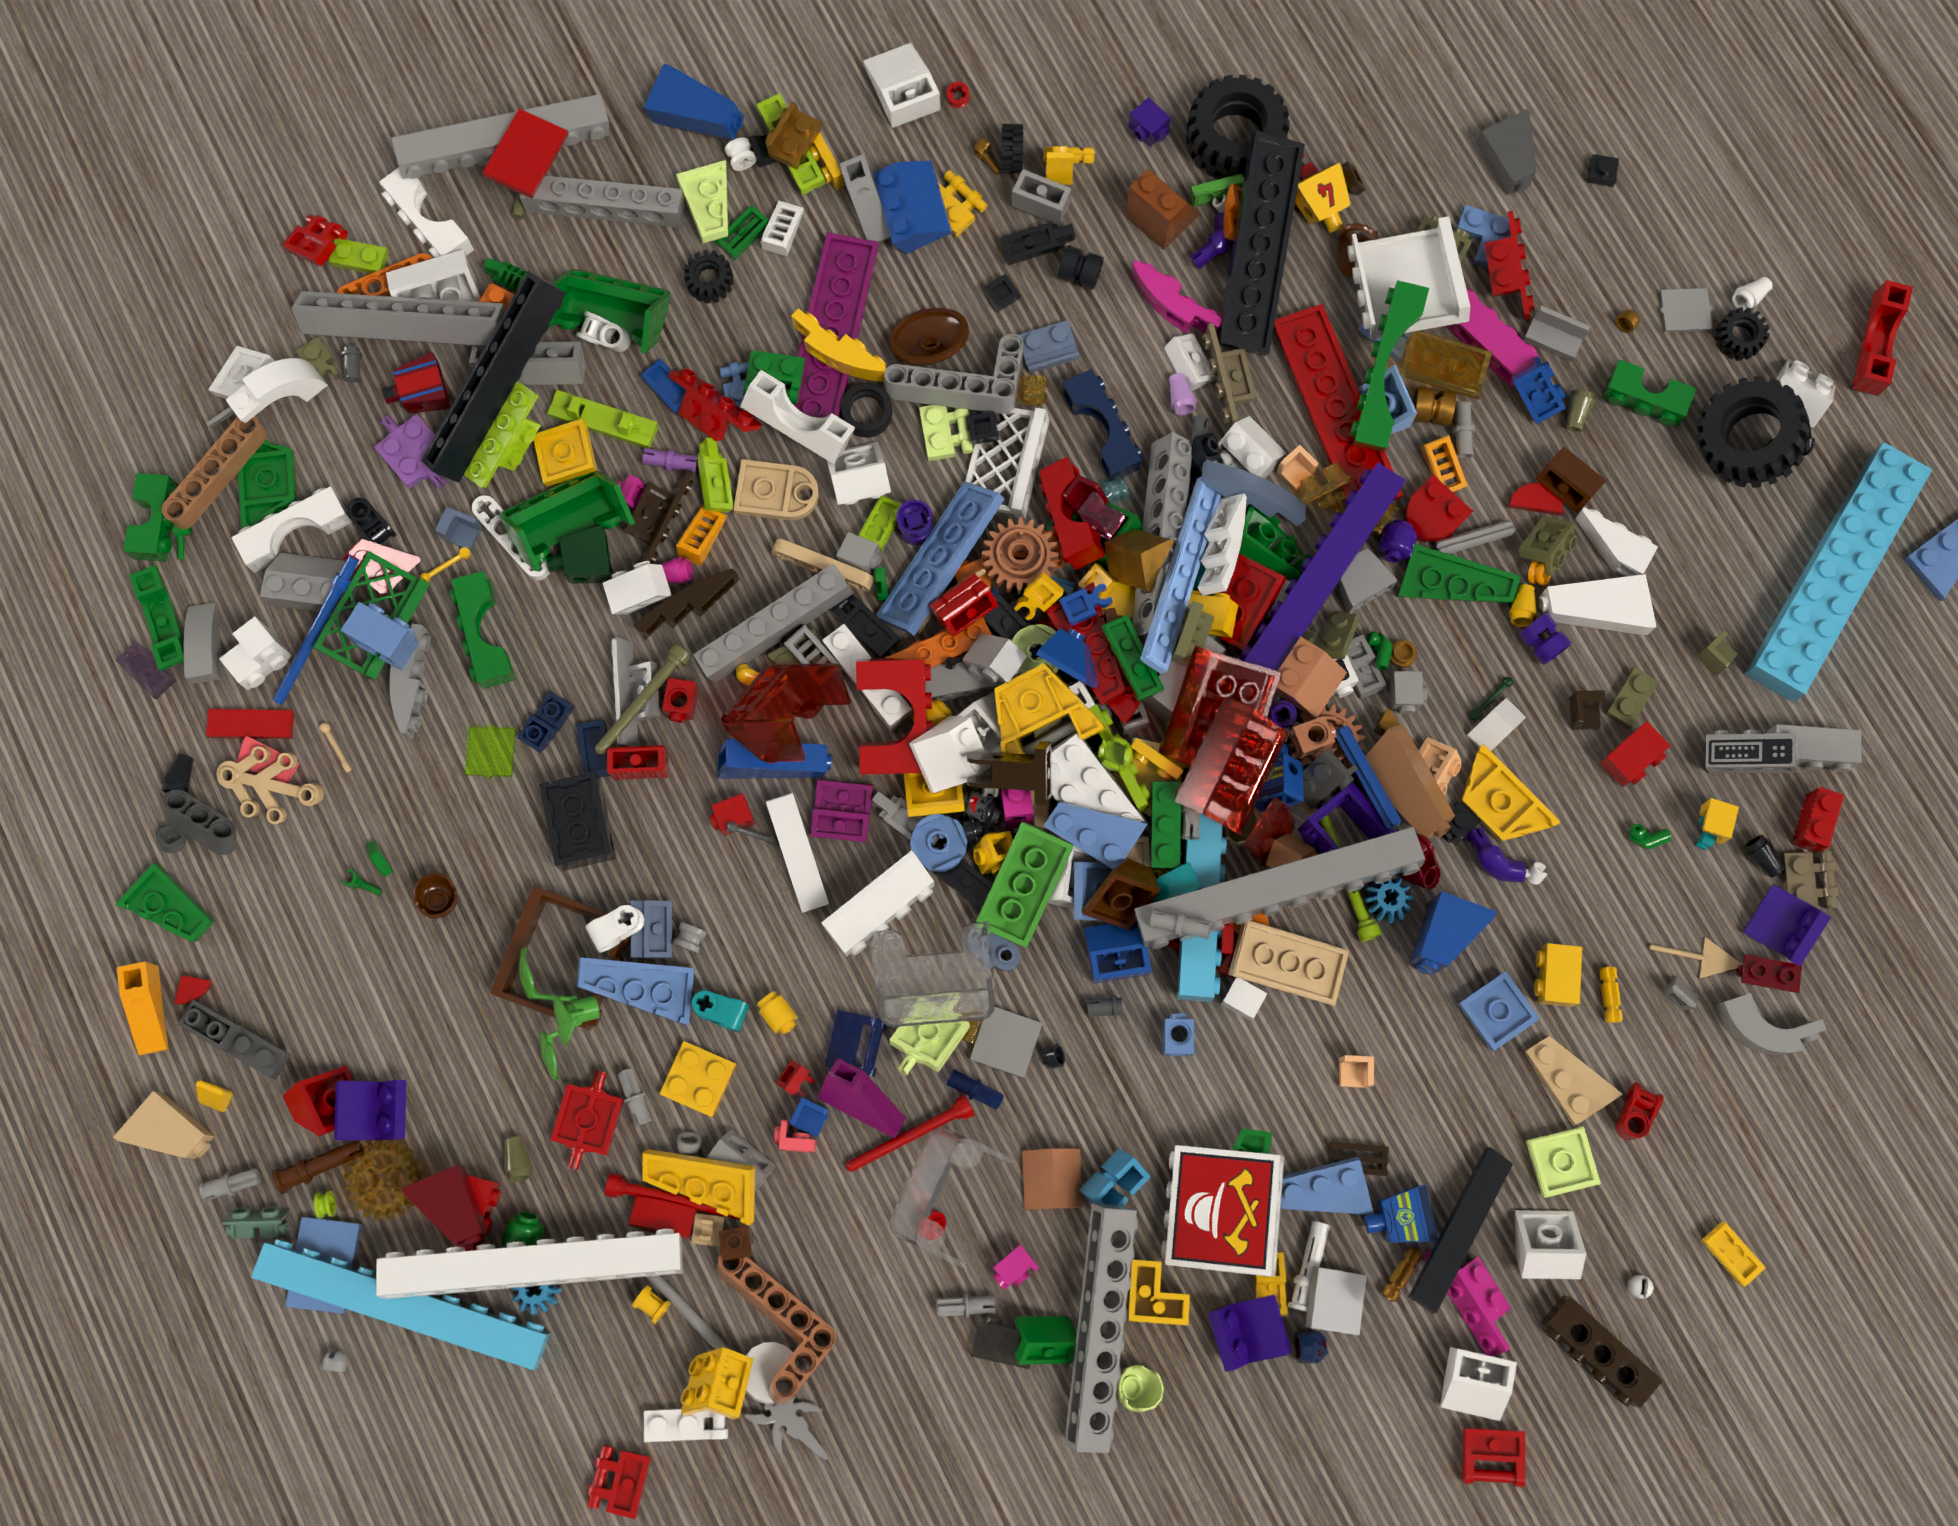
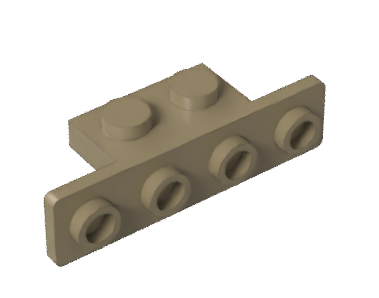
[1203,323,1257,428]

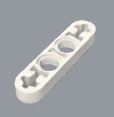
[472,495,550,581]

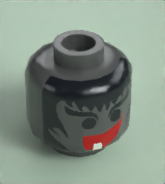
[959,789,1003,829]

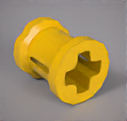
[632,1285,671,1325]

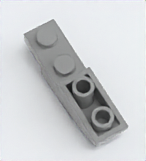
[390,623,431,740]

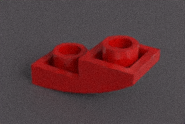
[628,1196,696,1239]

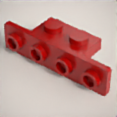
[1484,211,1535,321]
[669,368,762,441]

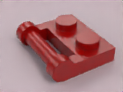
[1461,1427,1526,1487]

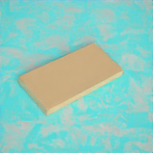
[1228,921,1349,1006]

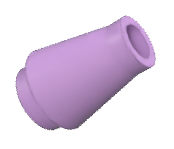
[1169,373,1197,416]

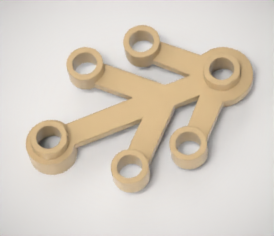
[217,746,324,824]

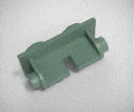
[222,1206,290,1239]

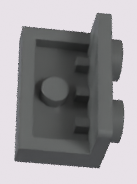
[1303,748,1358,809]

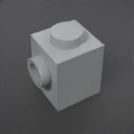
[836,532,882,575]
[1389,671,1428,715]

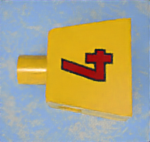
[1295,163,1350,233]

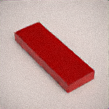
[206,709,295,739]

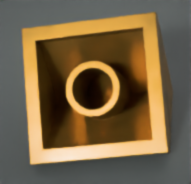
[1104,529,1174,592]

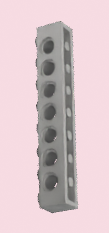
[1132,432,1192,646]
[1064,1203,1138,1453]

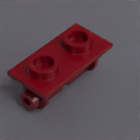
[1736,954,1802,993]

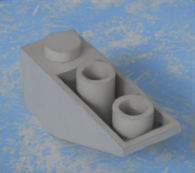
[839,154,891,243]

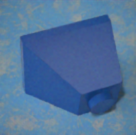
[1036,628,1099,689]

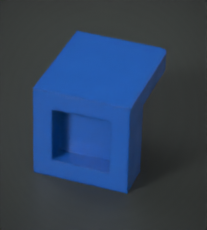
[789,1097,830,1138]

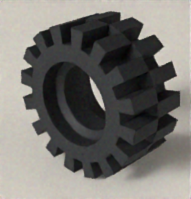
[1002,124,1023,173]
[684,250,734,304]
[1714,307,1770,361]

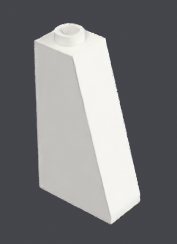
[1539,574,1656,635]

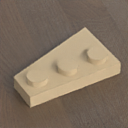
[1523,1036,1623,1126]

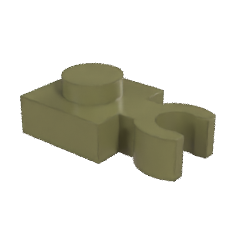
[295,337,340,387]

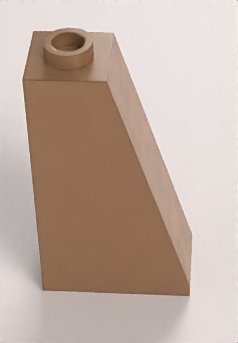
[1365,725,1455,839]

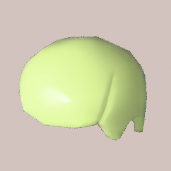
[1116,1365,1164,1412]

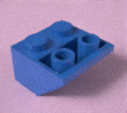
[1083,921,1152,984]

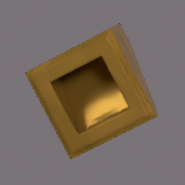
[1374,708,1400,736]

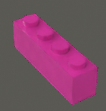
[1445,288,1540,388]

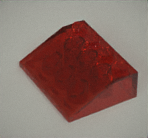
[1160,646,1281,780]
[1175,697,1289,835]

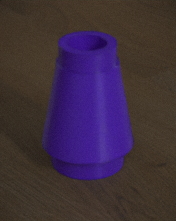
[1269,701,1297,728]

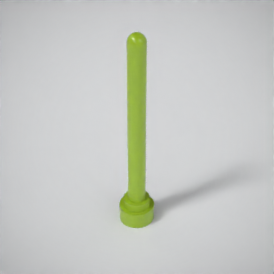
[1319,815,1382,942]

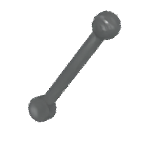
[727,822,779,845]

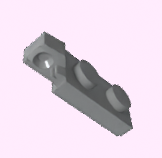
[872,791,940,848]

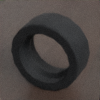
[840,383,893,438]

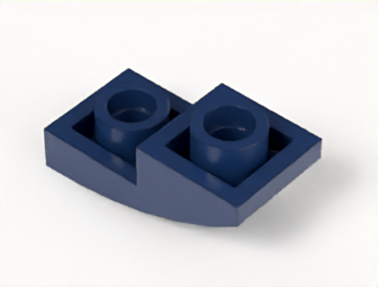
[517,691,575,753]

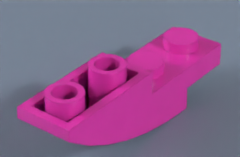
[1131,260,1222,336]

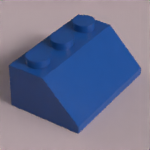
[873,161,953,254]

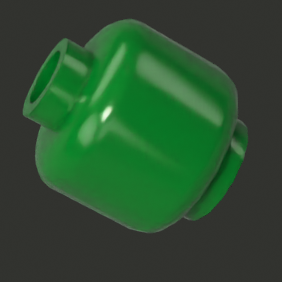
[502,1211,544,1248]

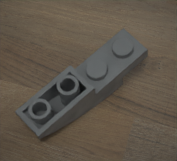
[177,999,291,1080]

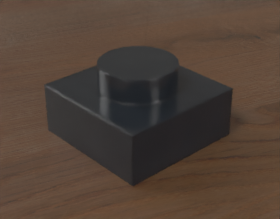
[1587,154,1619,187]
[983,274,1020,312]
[968,411,999,445]

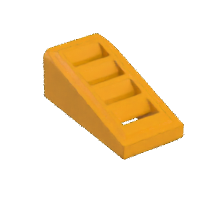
[1419,435,1468,492]
[676,505,727,566]

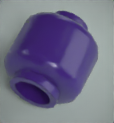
[1378,520,1417,563]

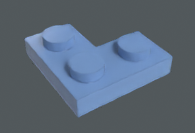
[1457,205,1511,268]

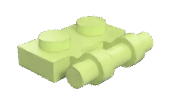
[919,405,973,461]

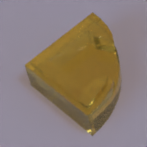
[1373,503,1400,535]

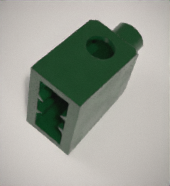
[547,525,613,583]

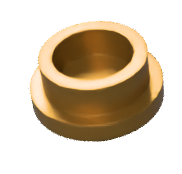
[1390,640,1417,668]

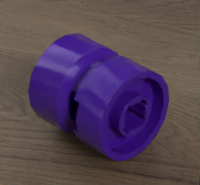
[897,500,933,546]
[1519,613,1572,665]

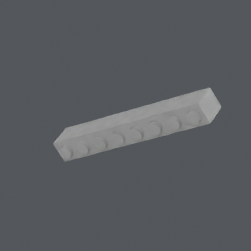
[391,94,610,179]
[291,291,506,346]

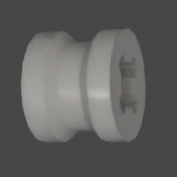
[672,922,707,954]

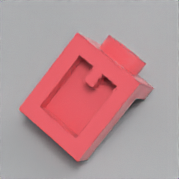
[774,1120,817,1153]

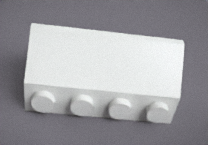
[821,850,935,957]

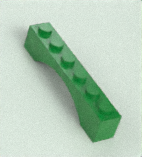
[1350,280,1429,452]

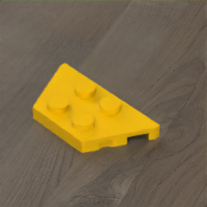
[1460,744,1560,842]

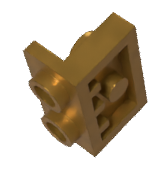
[766,102,823,170]

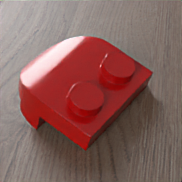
[1404,475,1473,543]

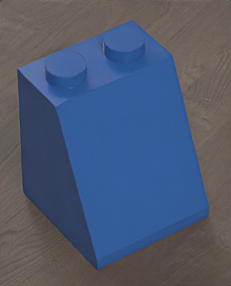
[1409,891,1497,975]

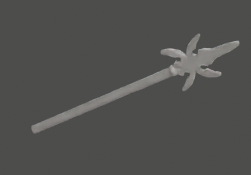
[646,1275,828,1460]

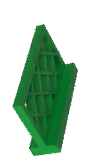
[313,551,430,681]

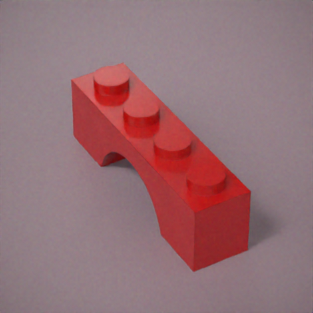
[1852,280,1913,396]
[1039,457,1106,570]

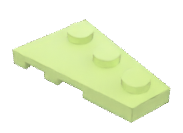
[676,160,728,243]

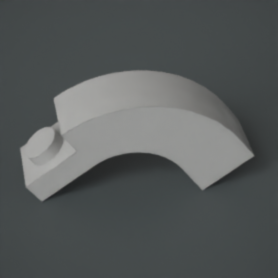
[1715,993,1827,1055]

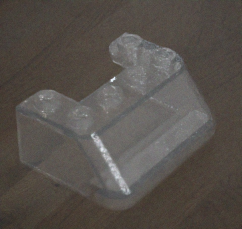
[871,921,995,1027]

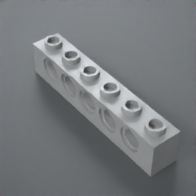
[520,176,686,228]

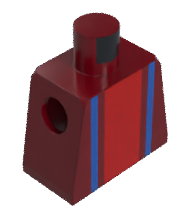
[382,352,451,414]

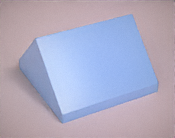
[1358,365,1417,434]

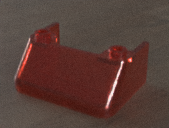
[721,663,851,764]

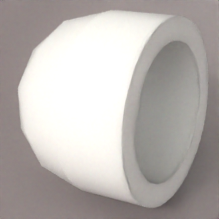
[1627,1275,1654,1299]

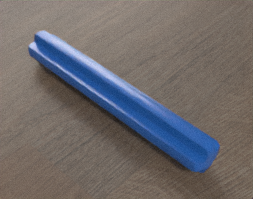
[1336,725,1401,829]

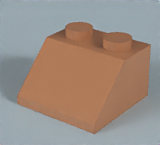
[1269,637,1347,719]

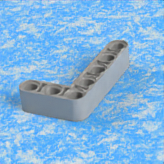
[884,334,1023,414]

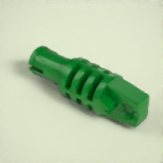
[483,258,527,293]

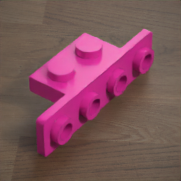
[1424,1249,1511,1357]

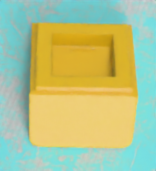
[196,1080,234,1112]

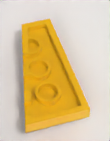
[642,1149,755,1226]

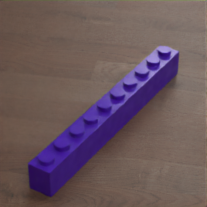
[1224,462,1406,711]

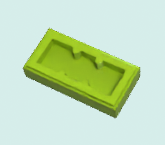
[858,496,902,553]

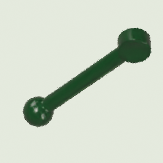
[1469,677,1513,721]

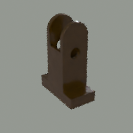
[967,741,1052,805]

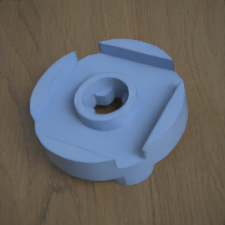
[910,814,967,872]

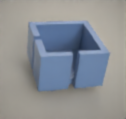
[340,602,419,671]

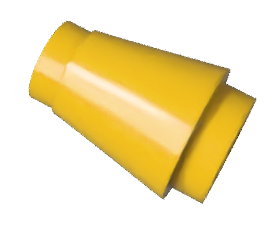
[1509,584,1537,627]

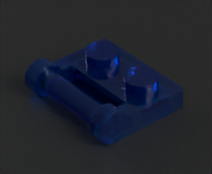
[825,1010,888,1077]

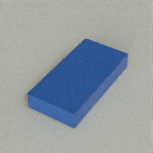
[640,358,686,416]

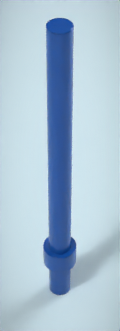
[273,555,359,705]

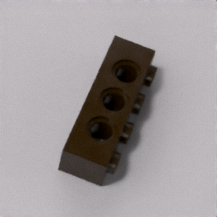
[1541,1296,1663,1408]

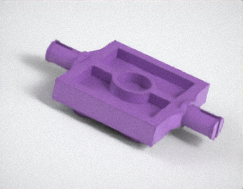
[374,414,446,489]

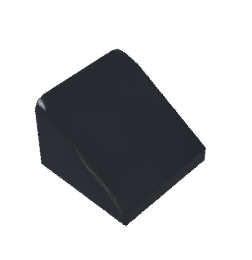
[749,135,777,168]

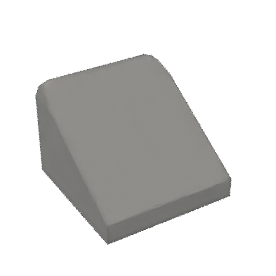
[1663,977,1698,1011]

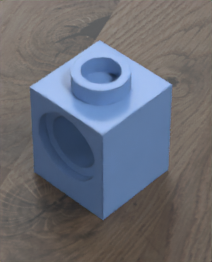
[1163,1014,1194,1056]

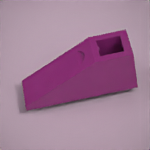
[817,1058,906,1139]

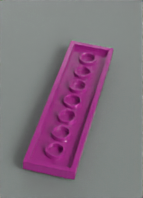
[790,232,879,418]

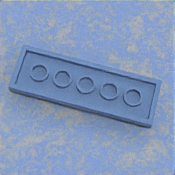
[876,481,1005,636]

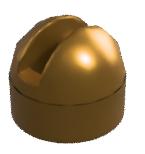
[1615,309,1640,333]

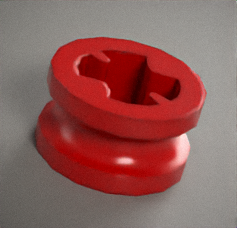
[946,82,970,108]

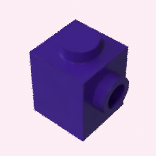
[1128,97,1171,147]

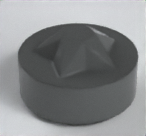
[156,825,186,853]

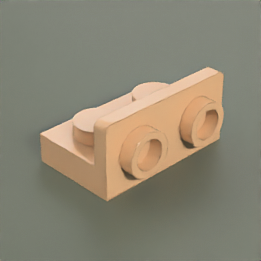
[1419,737,1462,796]

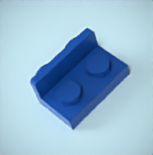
[1511,356,1566,424]

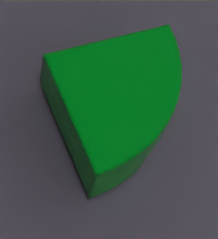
[874,567,888,602]
[366,840,393,877]

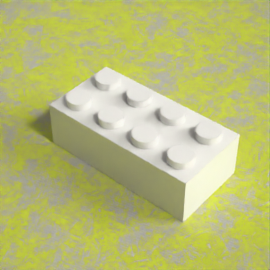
[1052,731,1146,822]

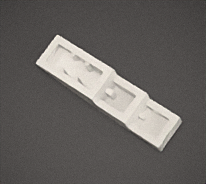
[1197,493,1247,596]
[766,793,829,913]

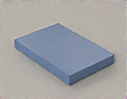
[285,1217,362,1314]

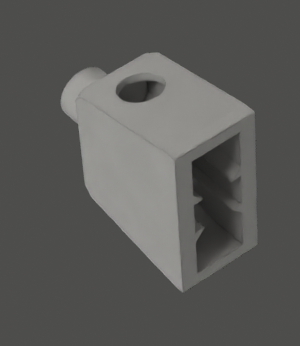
[1336,548,1397,613]

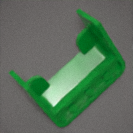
[548,270,671,354]
[499,470,635,571]

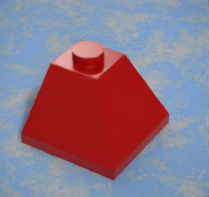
[283,1065,354,1136]

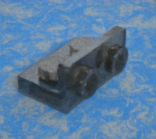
[971,1316,1030,1369]

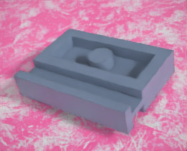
[1018,320,1080,374]
[629,900,672,959]

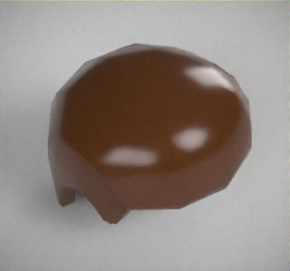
[413,872,458,919]

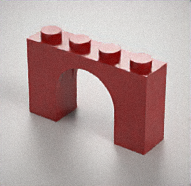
[856,657,933,775]

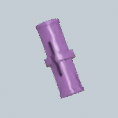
[642,447,698,473]

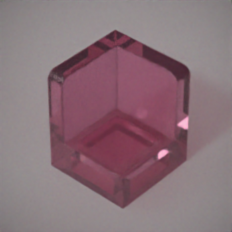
[1078,491,1125,540]

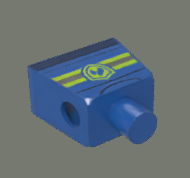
[1245,743,1304,813]
[1364,1185,1438,1242]

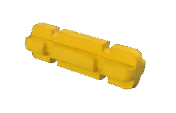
[1043,147,1095,164]
[1599,966,1623,1023]

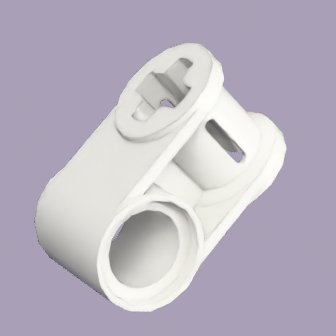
[575,311,631,352]
[586,905,645,953]

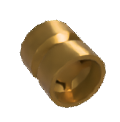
[1412,386,1456,426]

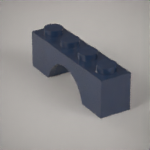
[1062,369,1143,483]

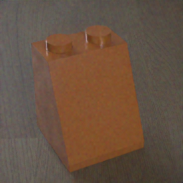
[1125,169,1200,250]

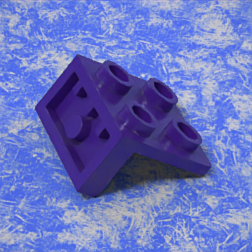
[1744,885,1831,967]
[334,1080,407,1141]
[1208,1294,1292,1372]

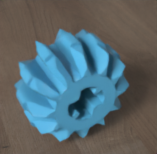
[1364,877,1414,924]
[510,1285,562,1315]

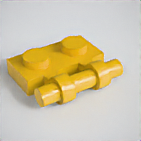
[938,170,988,238]

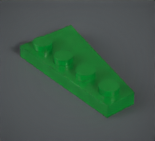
[1397,544,1521,604]

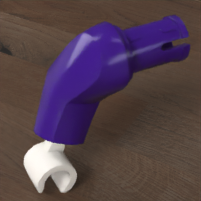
[1190,194,1233,269]
[1467,827,1547,885]

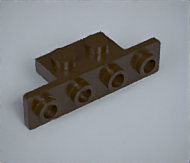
[623,469,693,564]

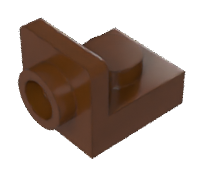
[719,1226,754,1261]

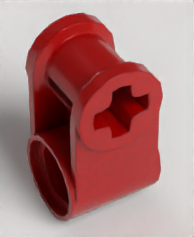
[1615,1082,1664,1141]

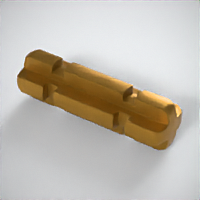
[1381,1247,1423,1302]

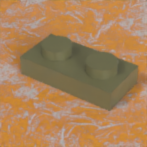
[1605,667,1659,729]

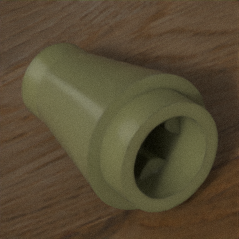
[1566,389,1595,432]
[504,1137,533,1182]

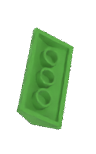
[975,821,1074,948]

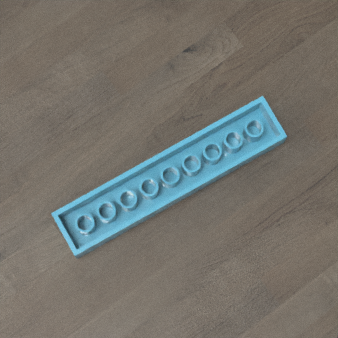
[1744,442,1933,702]

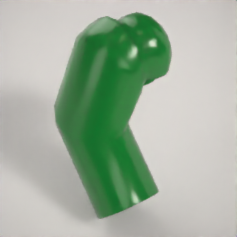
[1366,631,1393,670]

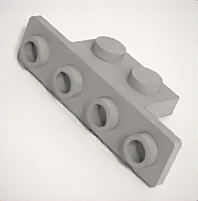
[611,637,660,747]

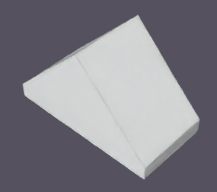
[1467,698,1526,751]

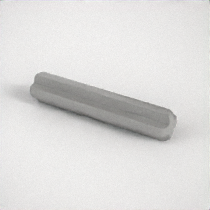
[1434,520,1515,554]

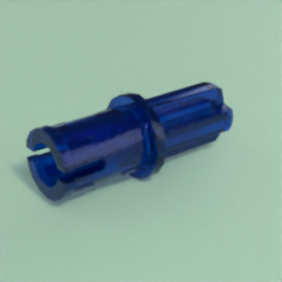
[946,1069,1004,1110]

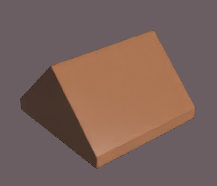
[1022,1149,1083,1210]

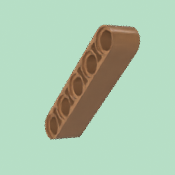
[162,416,267,529]

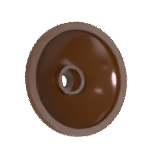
[889,308,969,365]

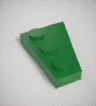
[115,863,215,942]

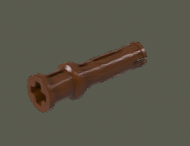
[272,1141,365,1194]

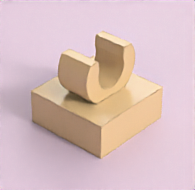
[691,1214,726,1247]

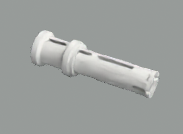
[1287,1221,1330,1313]

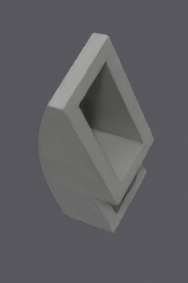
[184,602,222,684]

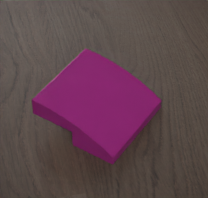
[811,779,874,842]

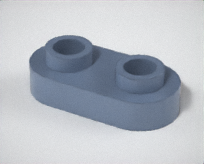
[968,927,1020,971]

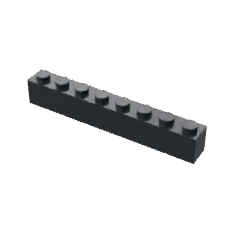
[421,270,566,483]

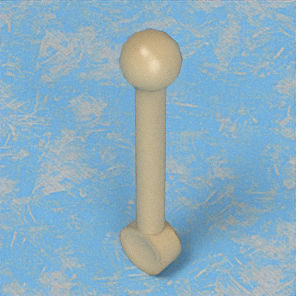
[319,722,352,773]

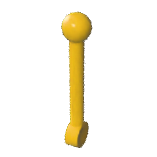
[419,547,471,582]

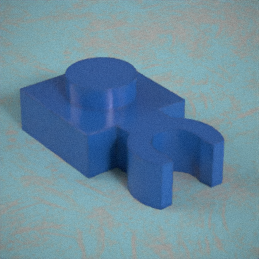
[1059,584,1113,627]

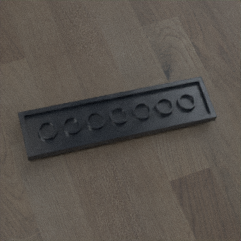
[1217,131,1305,356]

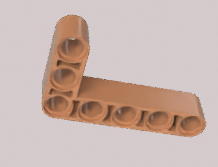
[715,1253,836,1404]

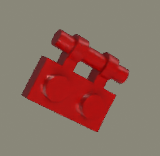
[282,215,348,267]
[587,1445,652,1519]

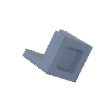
[435,507,483,550]

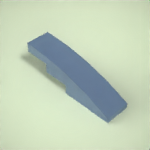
[1201,460,1306,526]

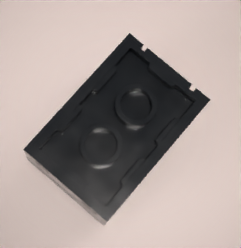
[539,771,617,871]

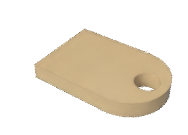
[733,459,819,521]

